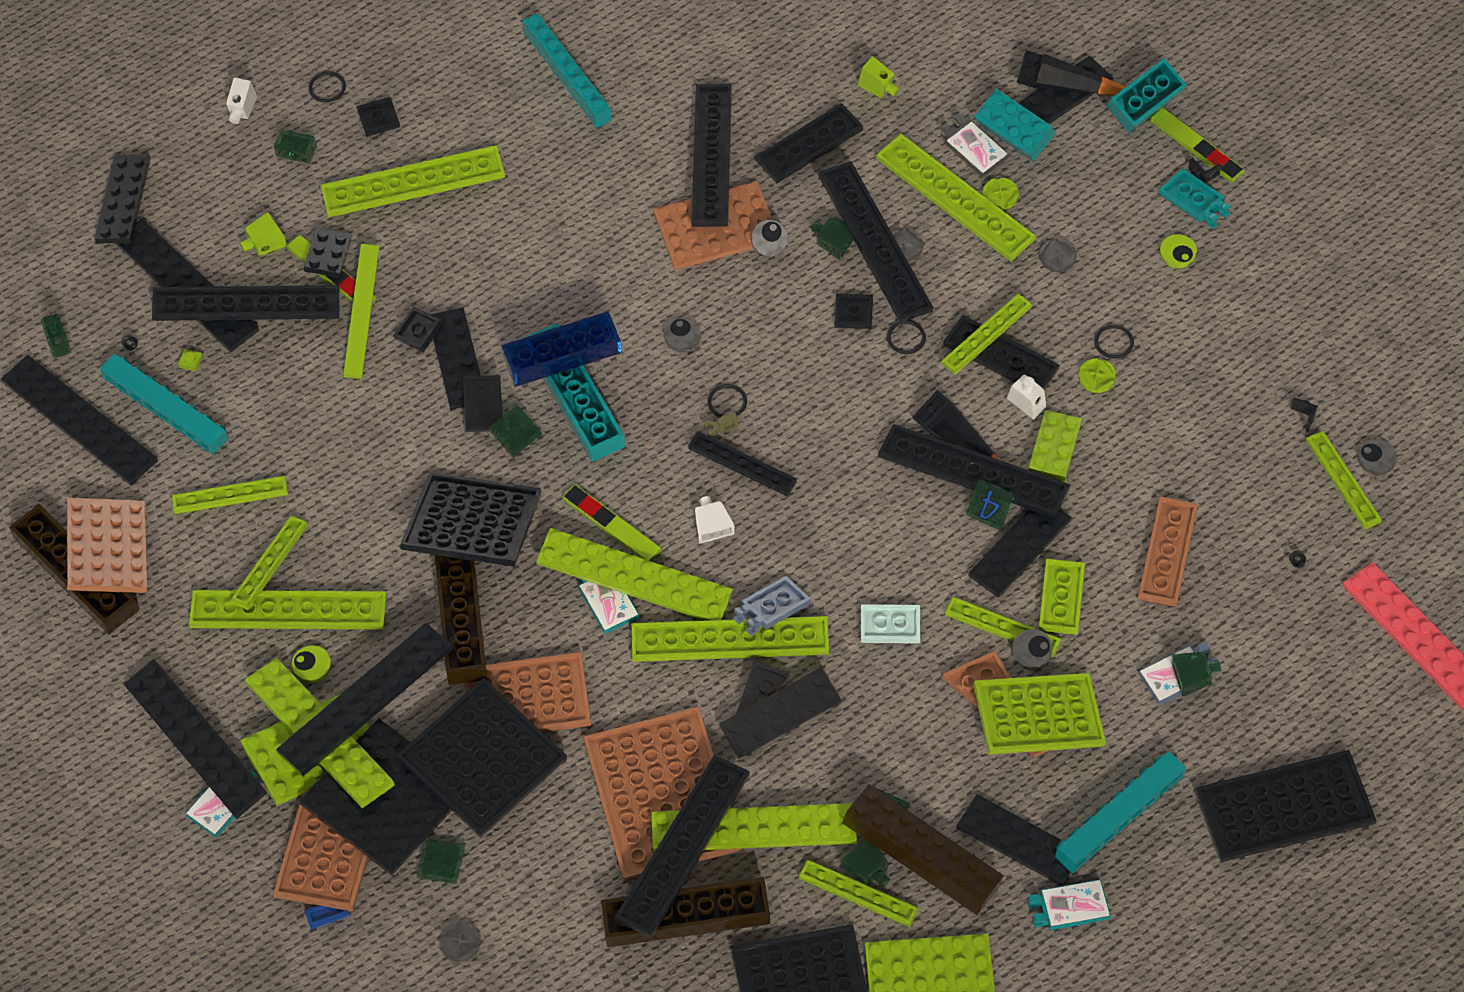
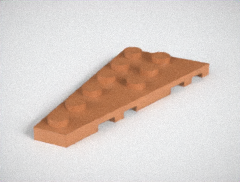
[942,651,1050,758]

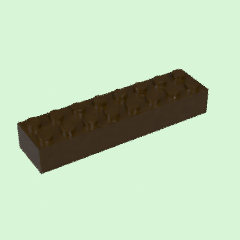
[9,504,139,635]
[435,555,488,685]
[842,784,1004,915]
[601,877,770,948]

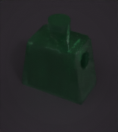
[811,217,854,260]
[41,314,71,358]
[1171,652,1221,696]
[841,840,890,887]

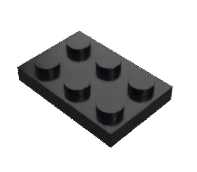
[304,227,352,278]
[462,375,504,432]

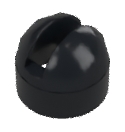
[121,335,138,351]
[1289,550,1306,568]

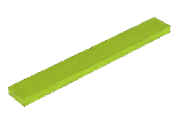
[343,244,380,379]

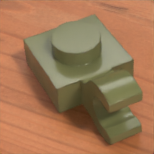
[704,412,738,437]

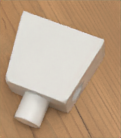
[226,78,258,124]
[1007,375,1046,420]
[695,496,734,544]

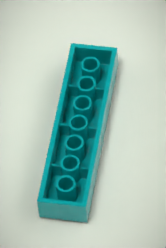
[524,322,626,462]

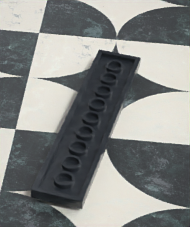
[691,83,732,227]
[818,161,934,323]
[115,219,259,353]
[152,285,340,321]
[1,355,158,486]
[878,424,1070,518]
[276,623,453,777]
[124,659,268,819]
[615,754,750,938]

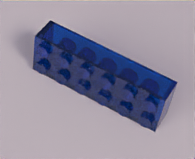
[501,311,622,387]

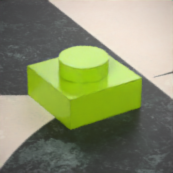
[178,349,203,372]

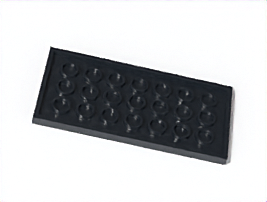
[1195,750,1377,863]

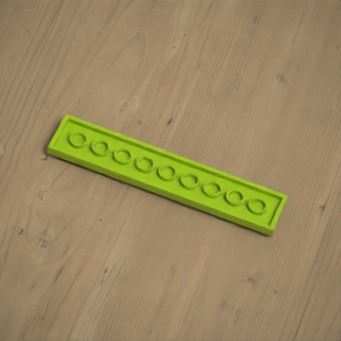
[876,134,1036,262]
[321,145,505,218]
[537,528,733,621]
[189,590,387,630]
[632,616,829,662]
[245,658,395,808]
[652,803,857,852]

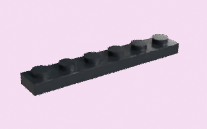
[688,431,797,497]

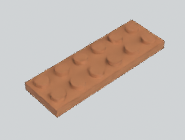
[1138,496,1198,607]

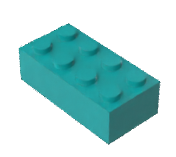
[1106,58,1187,133]
[974,89,1056,162]

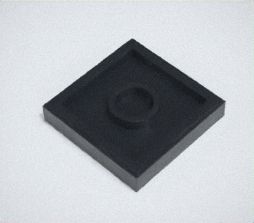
[356,97,400,137]
[834,293,873,329]
[393,306,443,353]

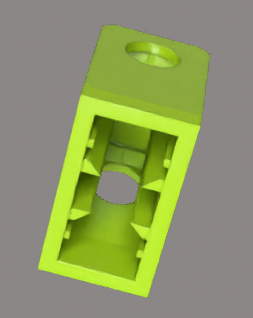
[857,56,900,98]
[240,212,287,256]

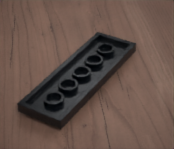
[1018,55,1113,124]
[755,103,863,184]
[95,154,151,244]
[430,307,481,410]
[943,315,1060,390]
[968,509,1072,598]
[719,667,842,759]
[956,794,1072,886]

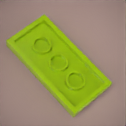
[1028,410,1082,481]
[1039,559,1085,635]

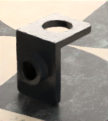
[1188,157,1221,183]
[1291,397,1318,432]

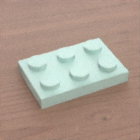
[861,604,920,643]

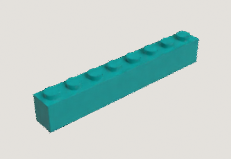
[522,13,612,128]
[99,353,228,455]
[1055,752,1186,873]

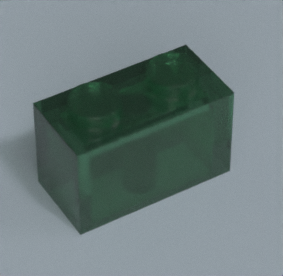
[274,130,317,164]

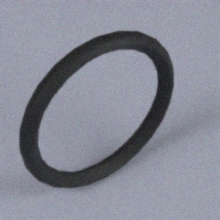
[308,72,346,103]
[887,320,926,354]
[1094,325,1134,359]
[708,384,747,417]

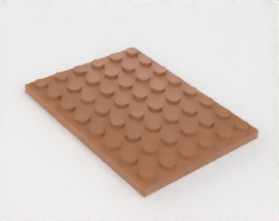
[583,707,742,881]

